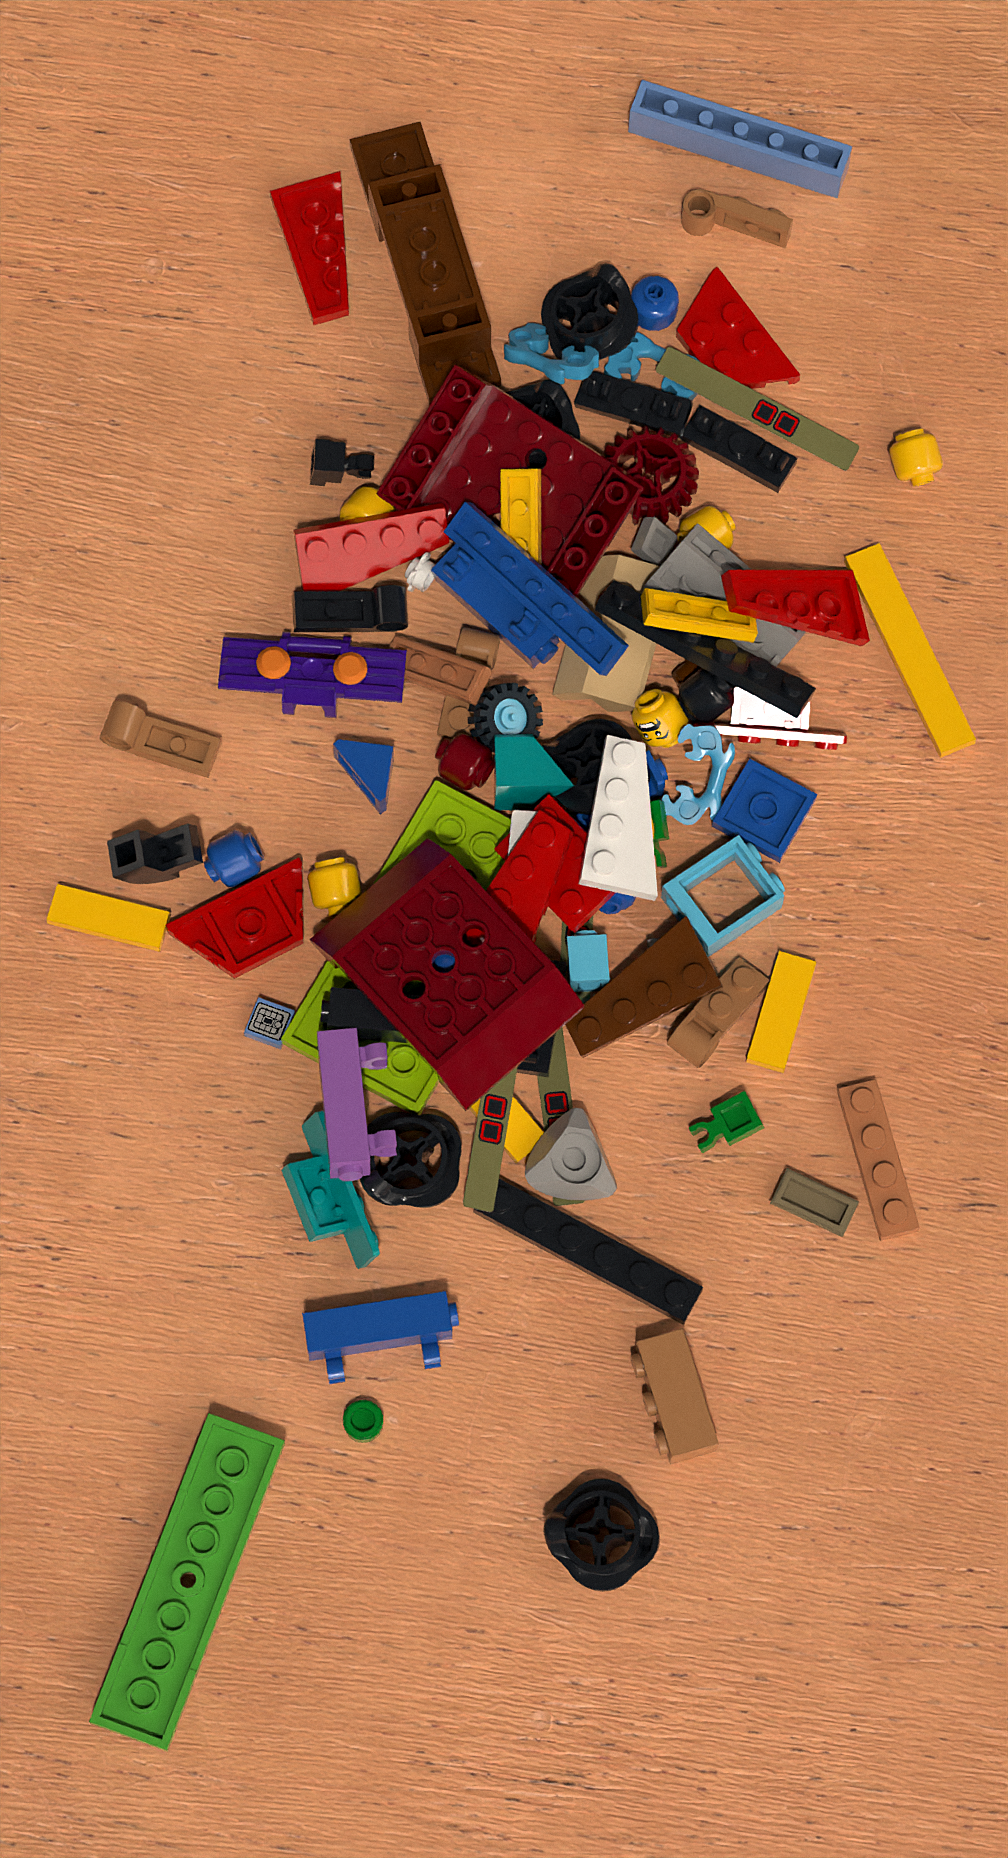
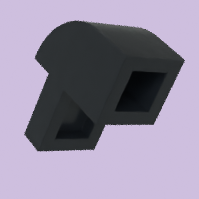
[107,823,203,884]

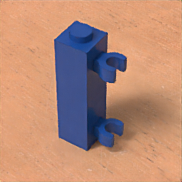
[431,544,559,669]
[302,1291,459,1385]

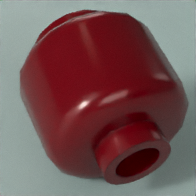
[435,733,494,790]

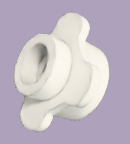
[405,552,436,592]

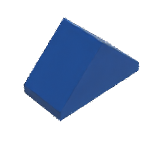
[333,739,394,815]

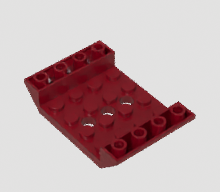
[376,364,645,598]
[310,838,585,1111]

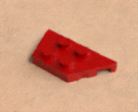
[676,267,800,389]
[165,857,304,979]

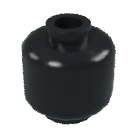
[678,668,735,723]

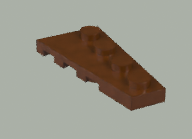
[565,916,723,1058]

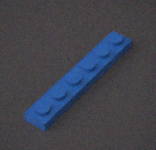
[444,502,629,676]

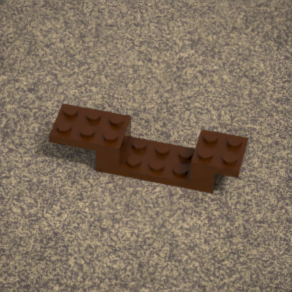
[349,122,501,405]

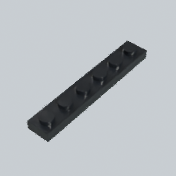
[595,580,816,719]
[473,1179,703,1325]

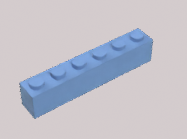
[628,80,853,198]

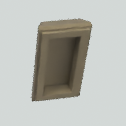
[770,1168,859,1237]

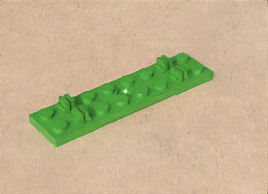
[89,1413,285,1752]

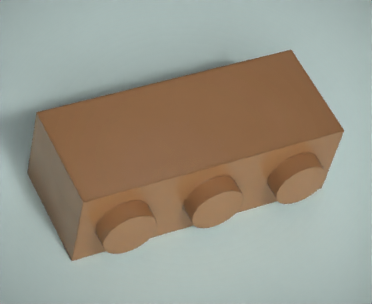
[631,1328,719,1465]

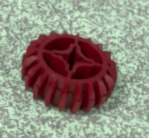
[604,426,699,525]

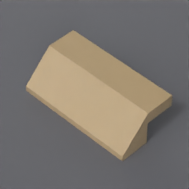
[552,555,660,712]

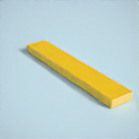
[844,543,976,758]

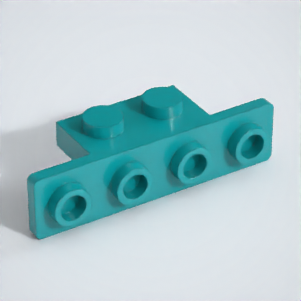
[281,1110,380,1269]

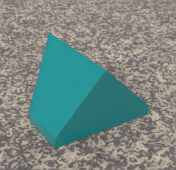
[494,734,574,811]

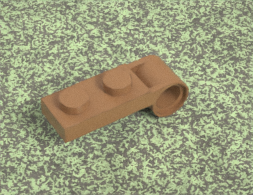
[681,189,793,248]
[437,627,500,739]
[100,701,221,778]
[667,957,770,1068]

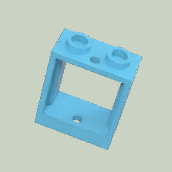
[661,835,785,957]

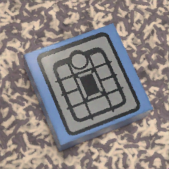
[244,997,295,1049]

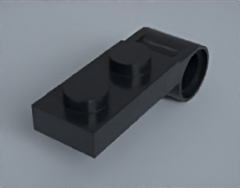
[292,585,408,632]

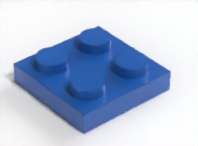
[712,758,818,863]

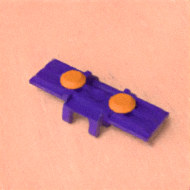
[218,632,407,718]

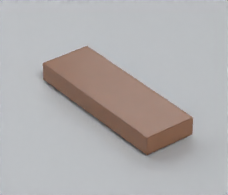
[388,635,492,706]

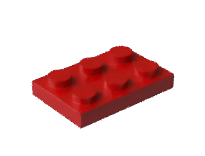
[494,794,616,933]

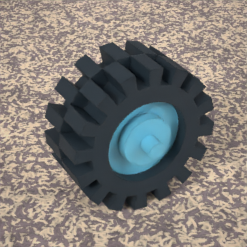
[467,683,543,753]

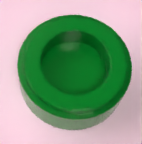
[343,1400,384,1443]

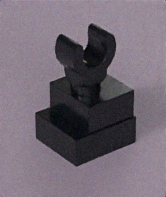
[310,439,374,486]

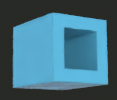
[566,930,610,992]

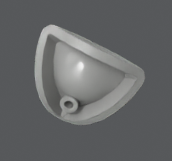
[525,1108,617,1200]

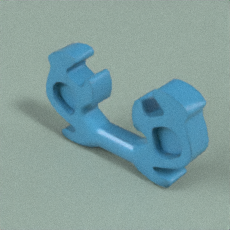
[504,323,599,384]
[604,332,699,400]
[662,724,735,825]

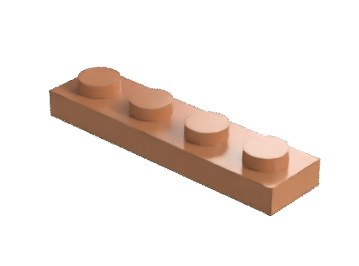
[837,1079,920,1241]

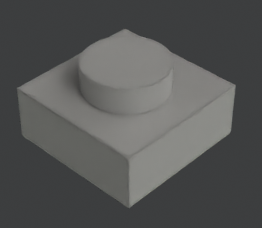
[631,517,677,566]

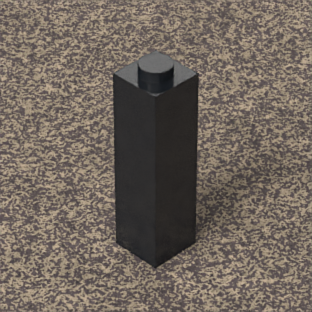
[320,987,422,1043]

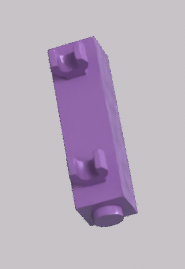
[317,1028,397,1181]

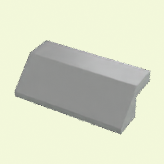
[643,523,806,667]

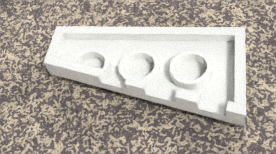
[578,735,658,901]

